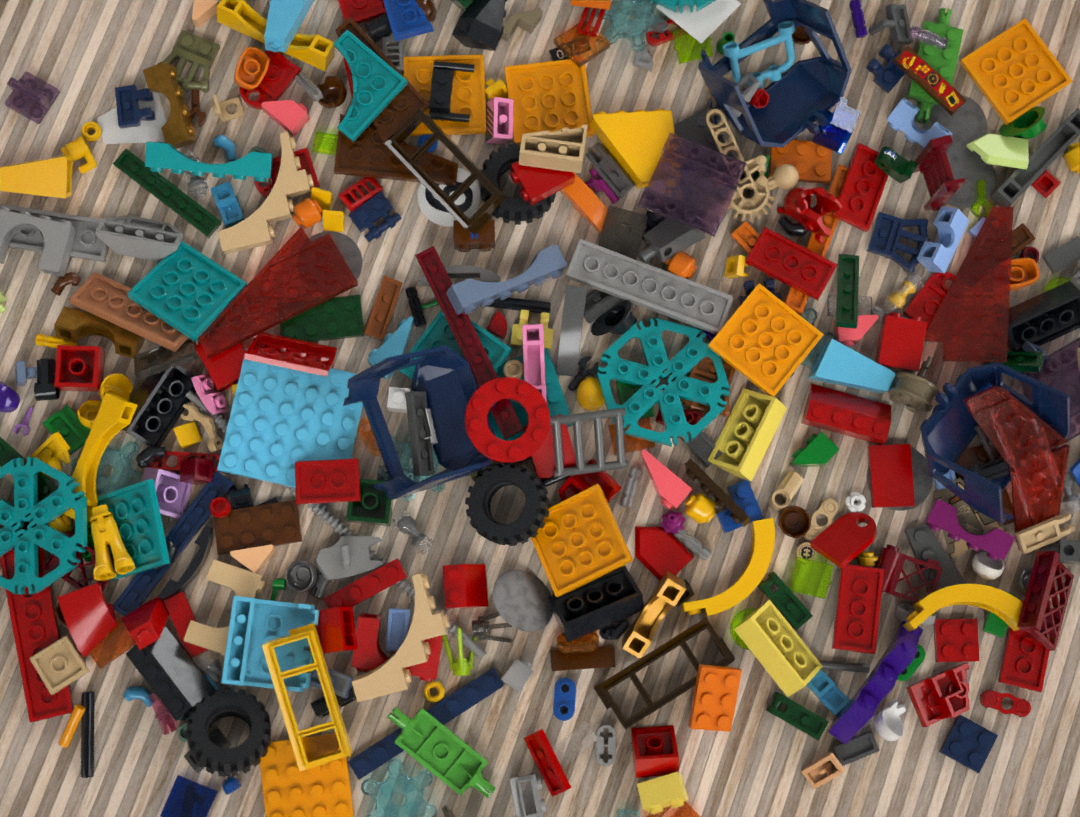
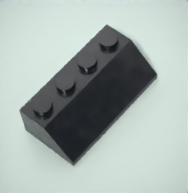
[995,281,1080,352]
[122,355,196,447]
[548,565,644,643]
[126,626,216,721]

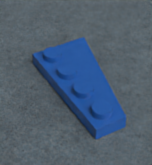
[383,0,434,42]

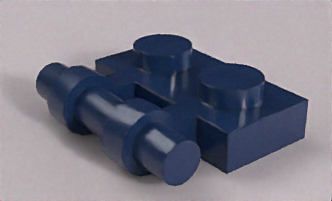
[348,192,402,242]

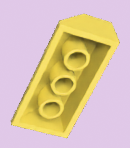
[708,388,787,481]
[734,599,823,697]

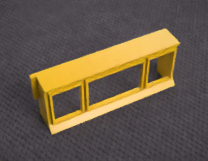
[262,623,352,772]

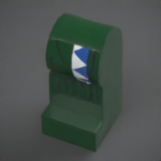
[874,146,918,184]

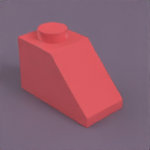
[261,100,310,137]
[833,314,878,348]

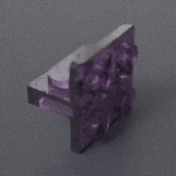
[5,71,60,124]

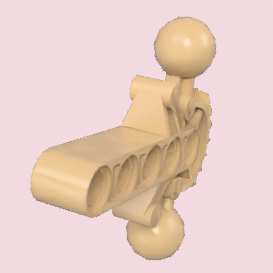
[698,109,799,224]

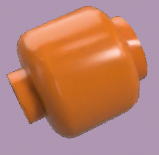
[292,198,323,229]
[665,251,697,280]

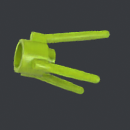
[443,627,477,676]

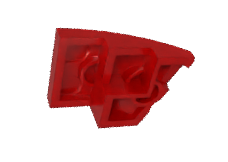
[558,459,622,503]
[57,583,118,658]
[906,663,970,727]

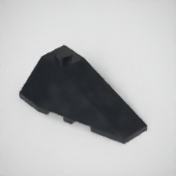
[452,0,508,51]

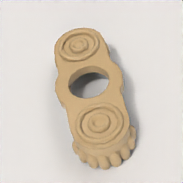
[803,498,838,543]

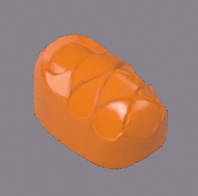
[234,47,270,90]
[992,258,1040,292]

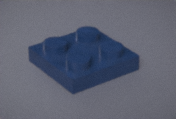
[939,715,998,773]

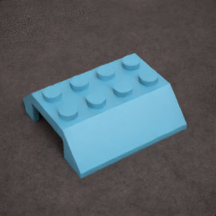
[221,596,320,692]

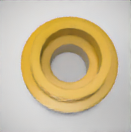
[81,121,102,142]
[857,551,878,566]
[423,681,445,702]

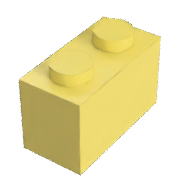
[637,772,689,814]

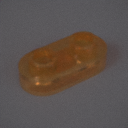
[357,418,381,457]
[556,632,599,653]

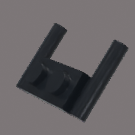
[429,61,475,123]

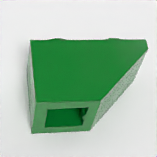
[790,432,840,467]

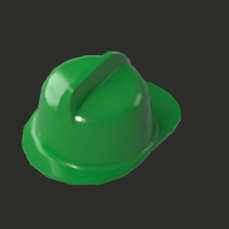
[999,106,1046,139]

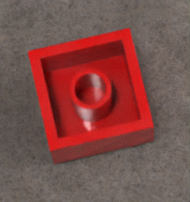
[54,345,105,392]

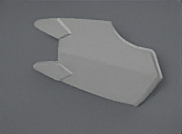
[314,536,385,580]

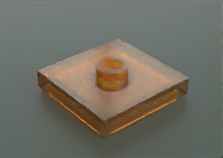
[554,21,610,68]

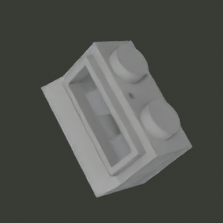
[509,773,546,817]

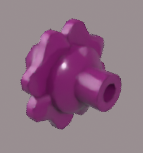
[660,510,686,534]

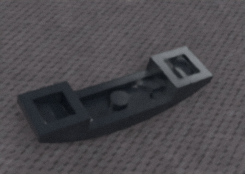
[158,525,213,600]

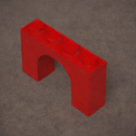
[351,613,444,681]

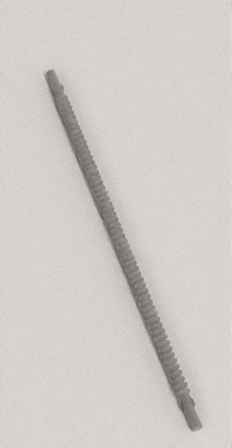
[186,390,486,659]

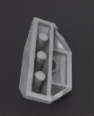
[95,215,183,262]

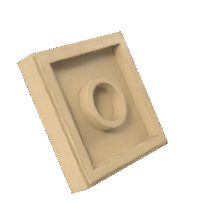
[29,635,90,695]

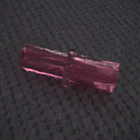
[149,692,177,735]

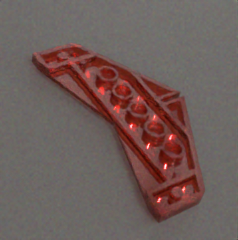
[963,386,1070,551]

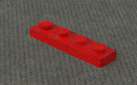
[323,558,408,609]

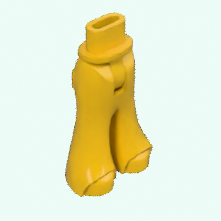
[90,504,135,580]

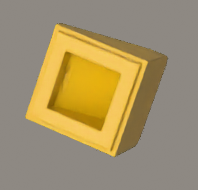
[311,187,334,211]
[323,210,345,232]
[173,422,203,449]

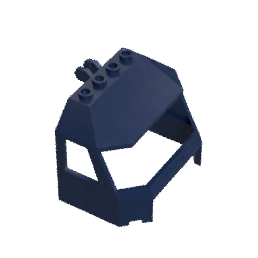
[698,0,852,148]
[343,345,497,500]
[920,362,1070,523]

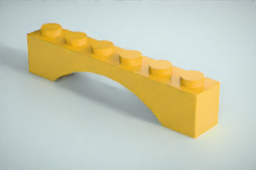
[217,0,335,71]
[64,393,137,522]

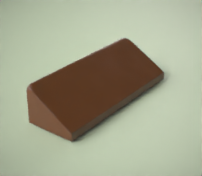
[550,646,616,672]

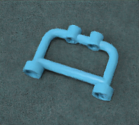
[723,21,795,88]

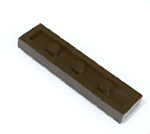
[685,458,750,527]

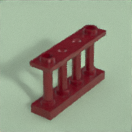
[913,135,965,211]

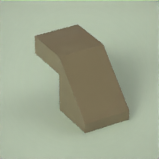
[501,9,542,42]

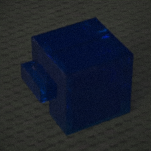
[812,97,861,154]

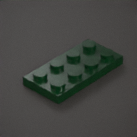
[278,295,365,342]

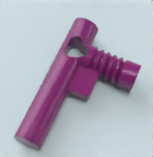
[584,168,619,204]

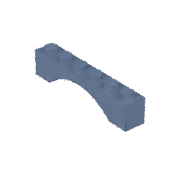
[446,244,568,315]

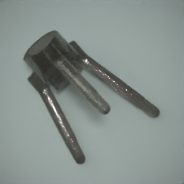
[472,612,512,643]

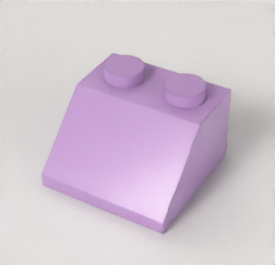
[141,467,192,519]

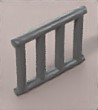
[550,408,629,478]

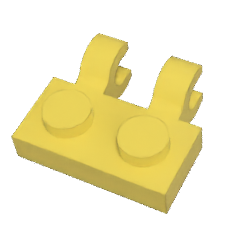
[510,310,554,350]

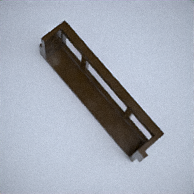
[384,108,507,235]
[593,617,735,730]

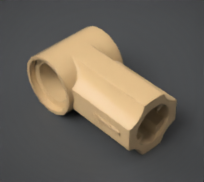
[768,470,805,511]

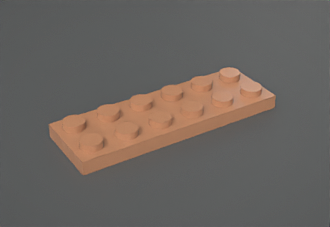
[70,272,188,352]

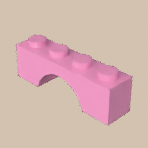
[522,324,547,411]

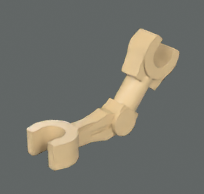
[180,403,224,452]

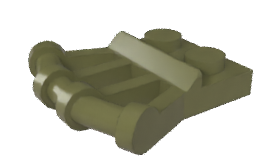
[158,30,220,92]

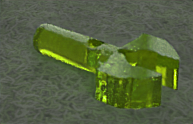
[971,179,993,218]

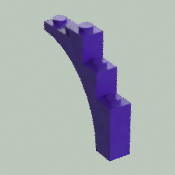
[828,621,923,745]

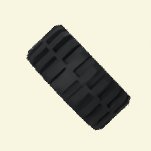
[479,142,556,225]
[465,463,550,546]
[186,688,271,777]

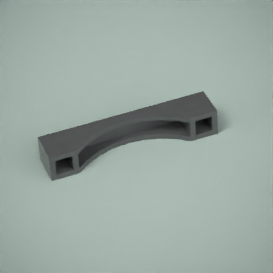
[990,108,1080,211]

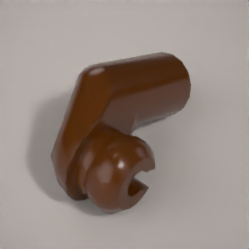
[51,272,81,296]

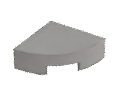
[633,45,653,72]

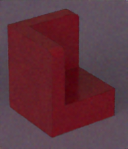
[180,458,214,485]

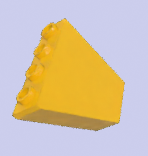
[589,108,681,189]

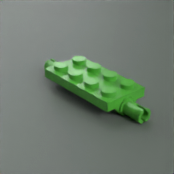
[907,8,963,124]
[387,707,496,798]

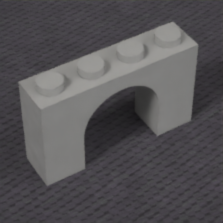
[0,206,77,277]

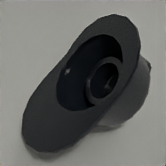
[591,300,637,336]

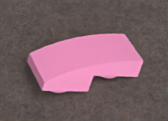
[191,374,228,415]

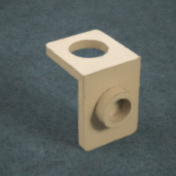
[212,94,244,122]

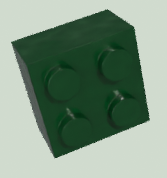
[346,478,393,526]

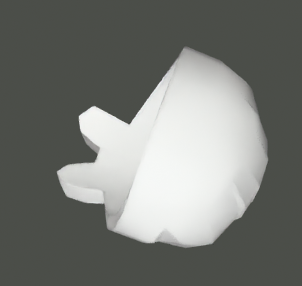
[972,551,1005,580]
[873,699,906,741]

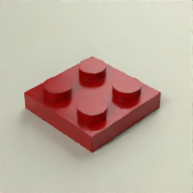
[933,619,980,662]

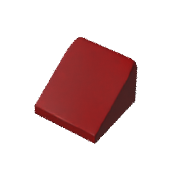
[1031,169,1061,198]

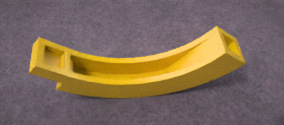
[681,518,775,617]
[903,584,1023,632]

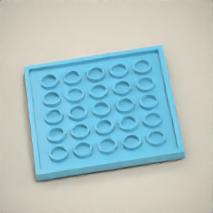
[217,348,363,488]

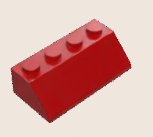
[801,384,891,445]

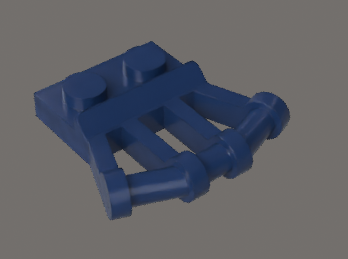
[867,212,929,275]

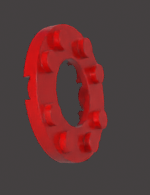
[464,377,550,463]

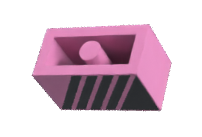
[485,97,513,145]

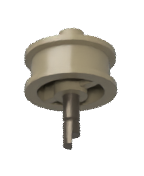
[888,356,940,413]

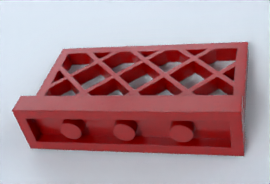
[244,331,337,377]

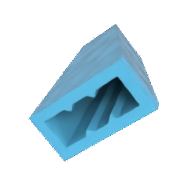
[264,0,314,52]
[808,339,896,393]

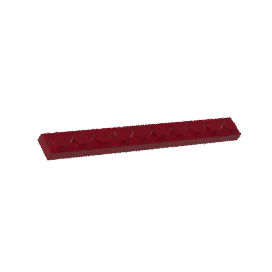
[415,246,524,440]

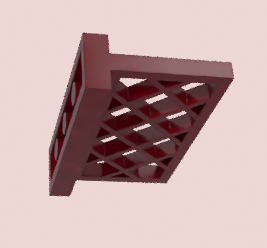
[1017,551,1074,651]

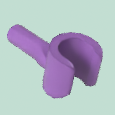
[14,407,33,436]

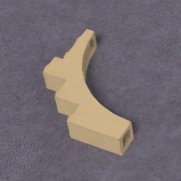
[218,131,314,254]
[352,571,450,702]

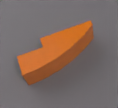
[559,173,616,235]

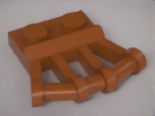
[680,357,736,417]

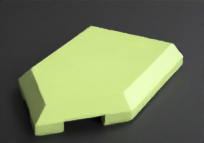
[966,134,1029,170]

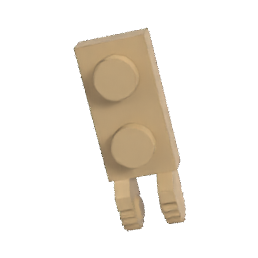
[1015,513,1075,554]

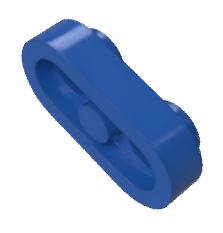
[553,678,576,721]

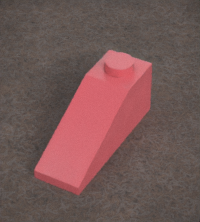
[640,449,692,510]

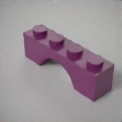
[926,499,1016,562]

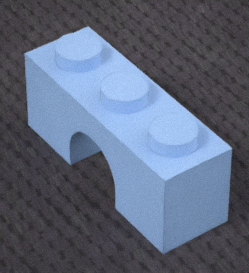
[886,98,952,150]
[917,206,969,274]

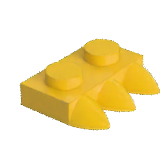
[30,432,71,479]

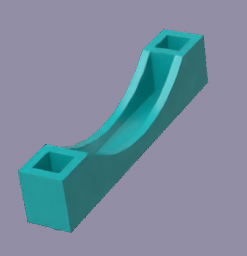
[145,141,273,182]

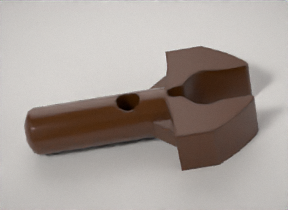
[189,89,206,128]

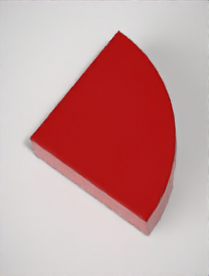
[487,311,507,340]

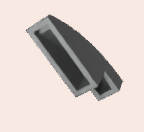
[556,285,587,377]

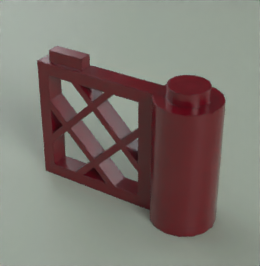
[45,529,115,591]
[875,544,943,603]

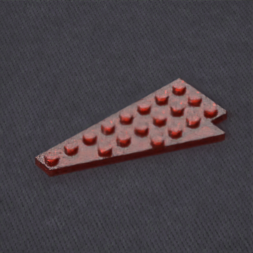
[924,207,1014,362]
[198,227,358,359]

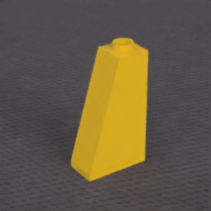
[0,154,73,198]

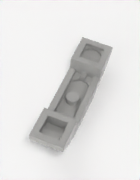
[418,265,500,287]

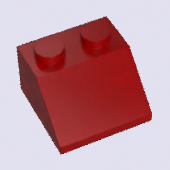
[443,564,488,610]
[631,725,679,778]

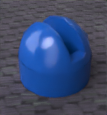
[222,776,241,795]

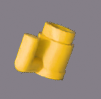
[61,136,97,174]

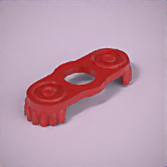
[979,690,1031,718]

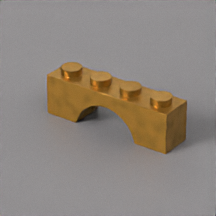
[143,62,197,149]
[54,306,145,359]
[622,571,686,659]

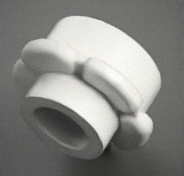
[845,492,866,512]

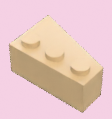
[519,124,588,173]

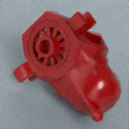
[776,187,843,245]

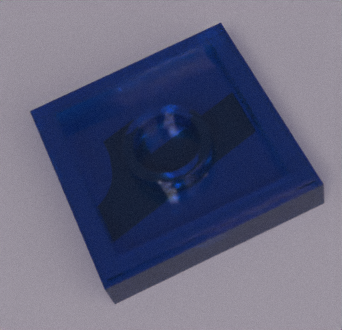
[160,775,219,817]

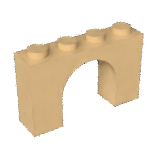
[183,559,265,655]

